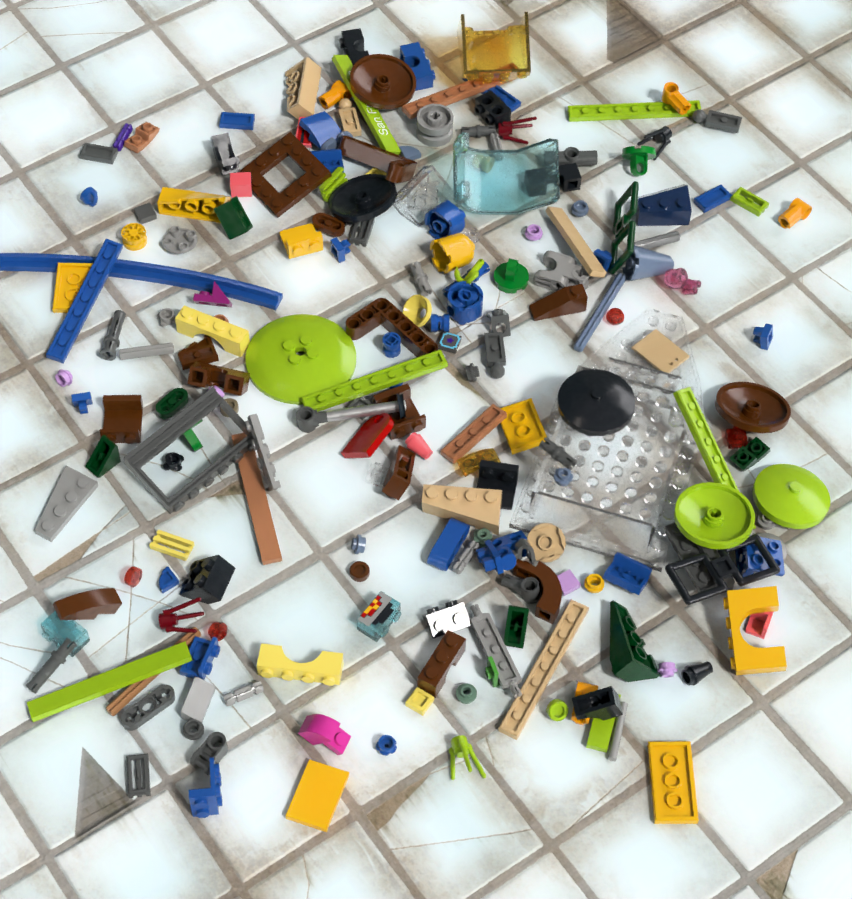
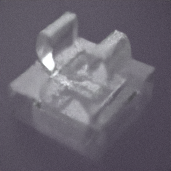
[365,462,389,487]

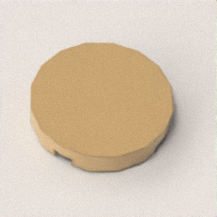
[527,523,566,563]

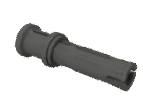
[100,310,126,361]

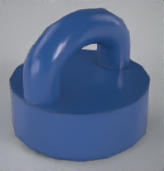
[80,187,98,207]

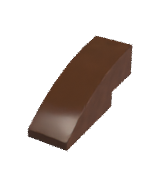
[53,588,122,620]

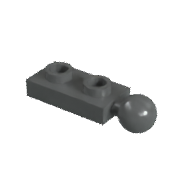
[692,109,742,133]
[484,332,506,379]

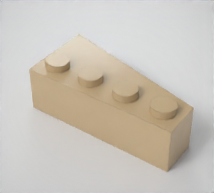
[422,484,502,535]

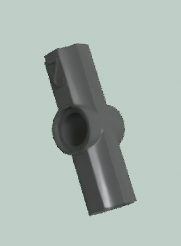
[545,147,598,167]

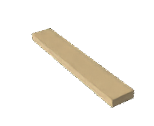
[546,206,607,278]

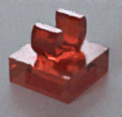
[725,426,748,449]

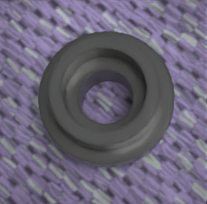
[466,363,480,381]
[183,719,204,740]

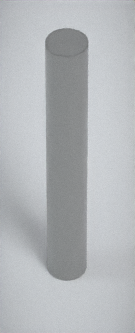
[608,702,628,761]

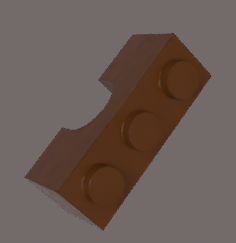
[188,361,250,396]
[417,630,466,698]

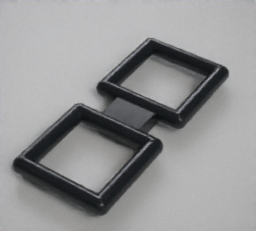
[665,534,780,605]

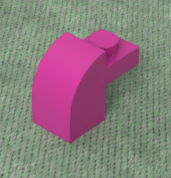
[298,714,351,755]

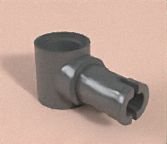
[501,573,541,604]

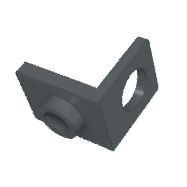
[487,309,511,337]

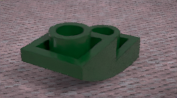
[729,437,770,471]

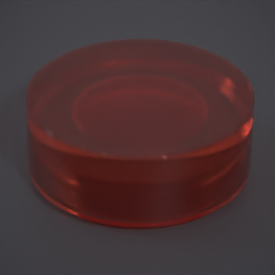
[124,566,142,587]

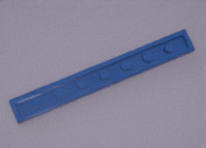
[46,239,123,364]

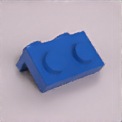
[310,149,344,174]
[603,552,652,595]
[180,636,220,680]

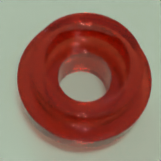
[606,308,624,325]
[208,622,227,641]

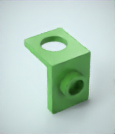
[485,656,500,688]

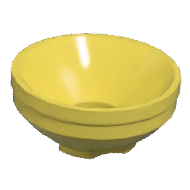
[402,295,432,327]

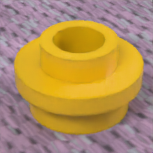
[584,574,604,593]

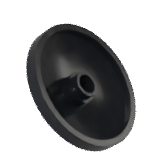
[328,174,397,223]
[557,369,635,436]

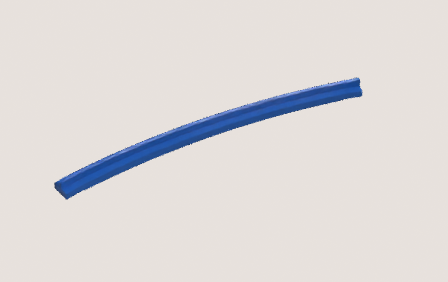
[0,253,283,310]

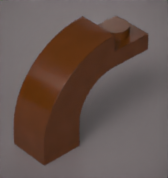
[513,559,562,624]

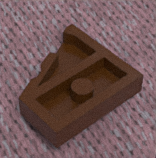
[177,335,219,370]

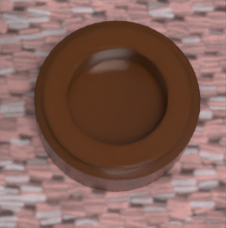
[350,561,370,582]

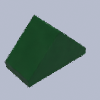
[85,435,121,478]
[503,605,529,649]

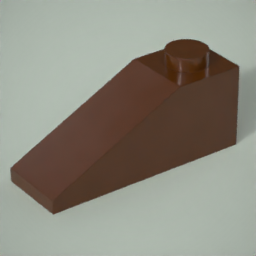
[529,284,588,321]
[382,445,416,501]

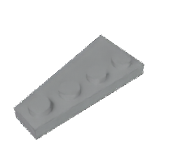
[245,413,281,491]
[35,466,98,542]

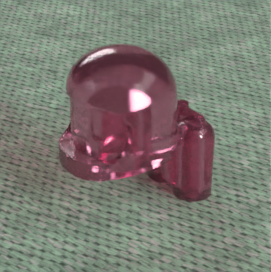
[664,268,701,295]

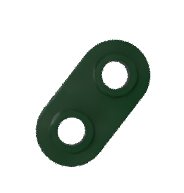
[156,388,189,419]

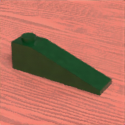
[610,600,660,682]

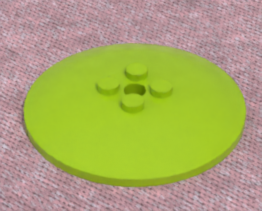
[246,314,356,405]

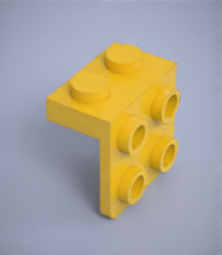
[280,223,323,259]

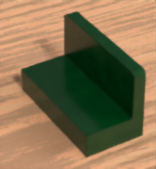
[214,196,253,240]

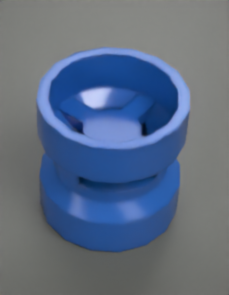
[431,314,449,332]
[382,332,401,358]

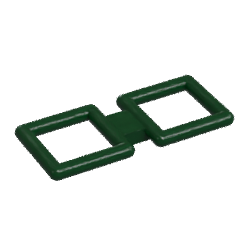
[609,181,639,274]

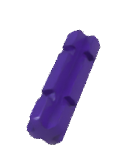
[112,123,133,151]

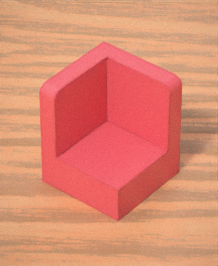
[230,172,252,198]
[745,612,773,639]

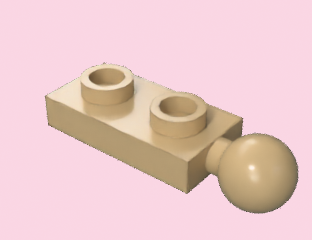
[339,98,362,137]

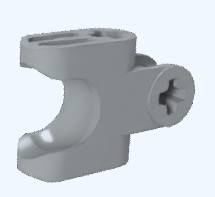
[533,251,589,291]

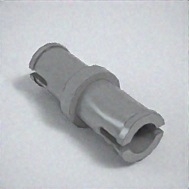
[410,261,432,296]

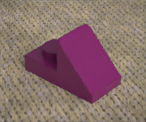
[193,281,232,308]

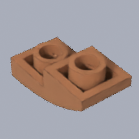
[124,122,160,153]

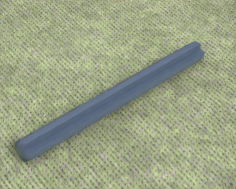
[573,272,626,352]

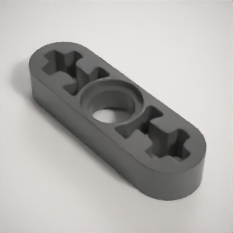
[121,685,175,731]

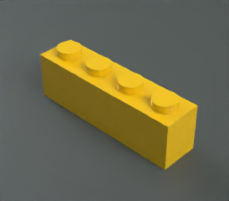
[157,187,231,223]

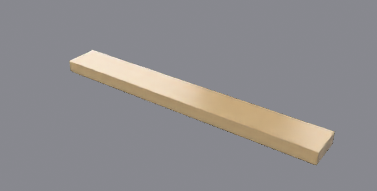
[498,599,589,740]

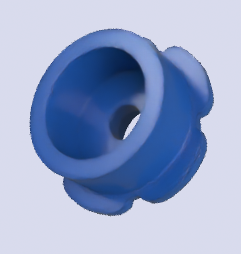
[376,735,397,756]

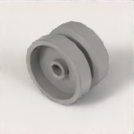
[416,104,454,147]

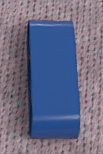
[427,517,470,571]

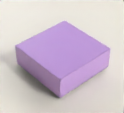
[557,569,581,596]

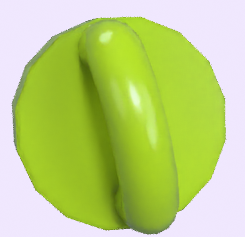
[546,699,569,721]

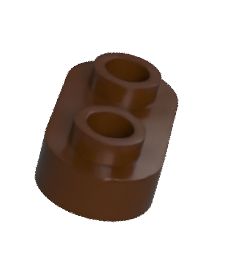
[312,213,345,237]

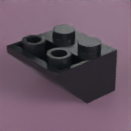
[179,554,236,604]

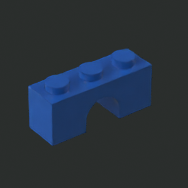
[400,42,435,91]

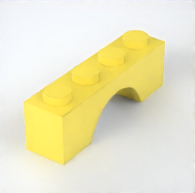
[175,305,250,357]
[257,643,344,686]

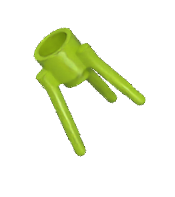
[449,735,486,780]

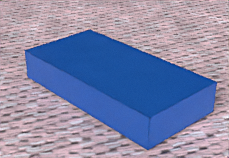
[219,112,255,130]
[694,185,732,213]

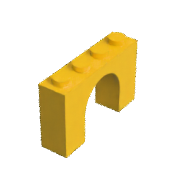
[723,586,787,675]

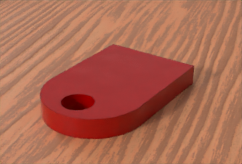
[341,413,394,458]

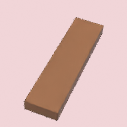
[440,404,507,464]

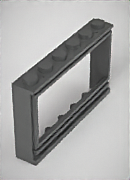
[124,387,253,514]

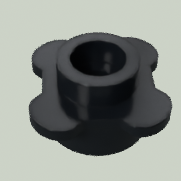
[163,452,184,471]

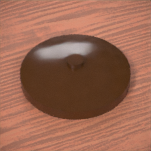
[349,54,416,109]
[715,382,791,433]

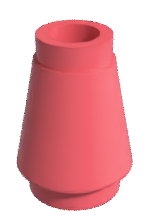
[405,432,433,460]

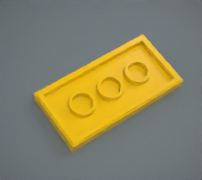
[647,741,699,824]

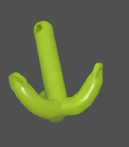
[454,259,484,286]

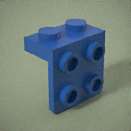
[189,757,223,818]

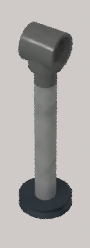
[296,393,406,433]

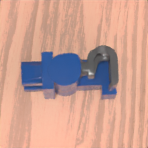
[476,530,536,574]

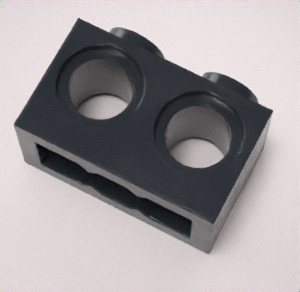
[474,90,511,129]

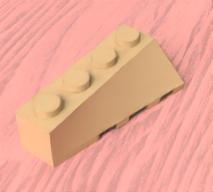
[285,57,321,120]

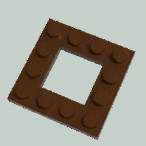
[237,132,332,218]

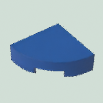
[159,566,179,594]

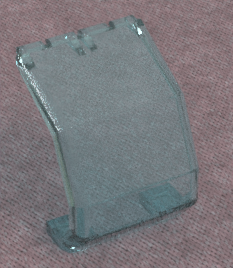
[453,132,560,215]

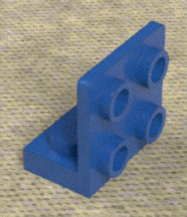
[735,535,785,577]

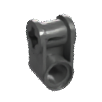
[190,732,228,775]

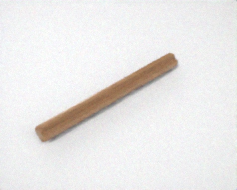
[106,627,201,716]

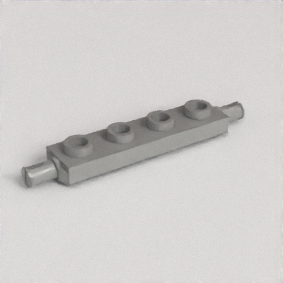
[470,604,522,698]

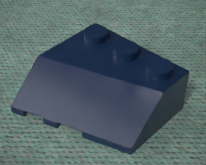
[635,184,692,226]

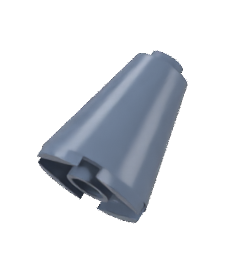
[622,245,674,281]

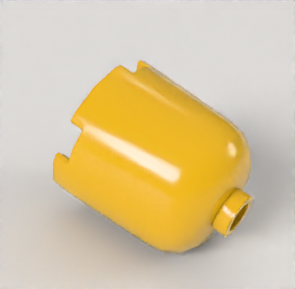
[430,233,475,274]

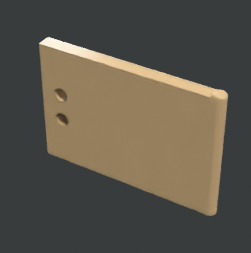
[631,329,689,376]

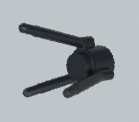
[637,126,672,161]

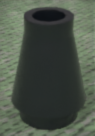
[681,661,713,685]

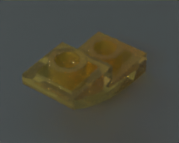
[456,448,501,477]

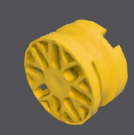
[121,223,147,251]

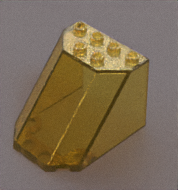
[457,12,531,84]

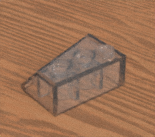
[393,165,465,227]

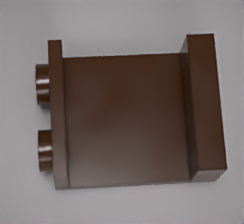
[373,383,426,440]
[100,395,143,444]

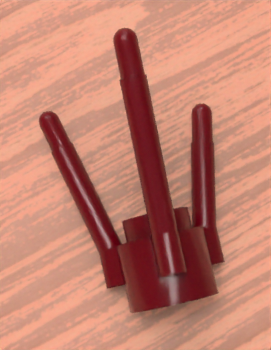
[499,117,537,144]
[159,597,204,633]

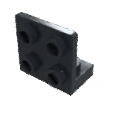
[477,459,519,510]

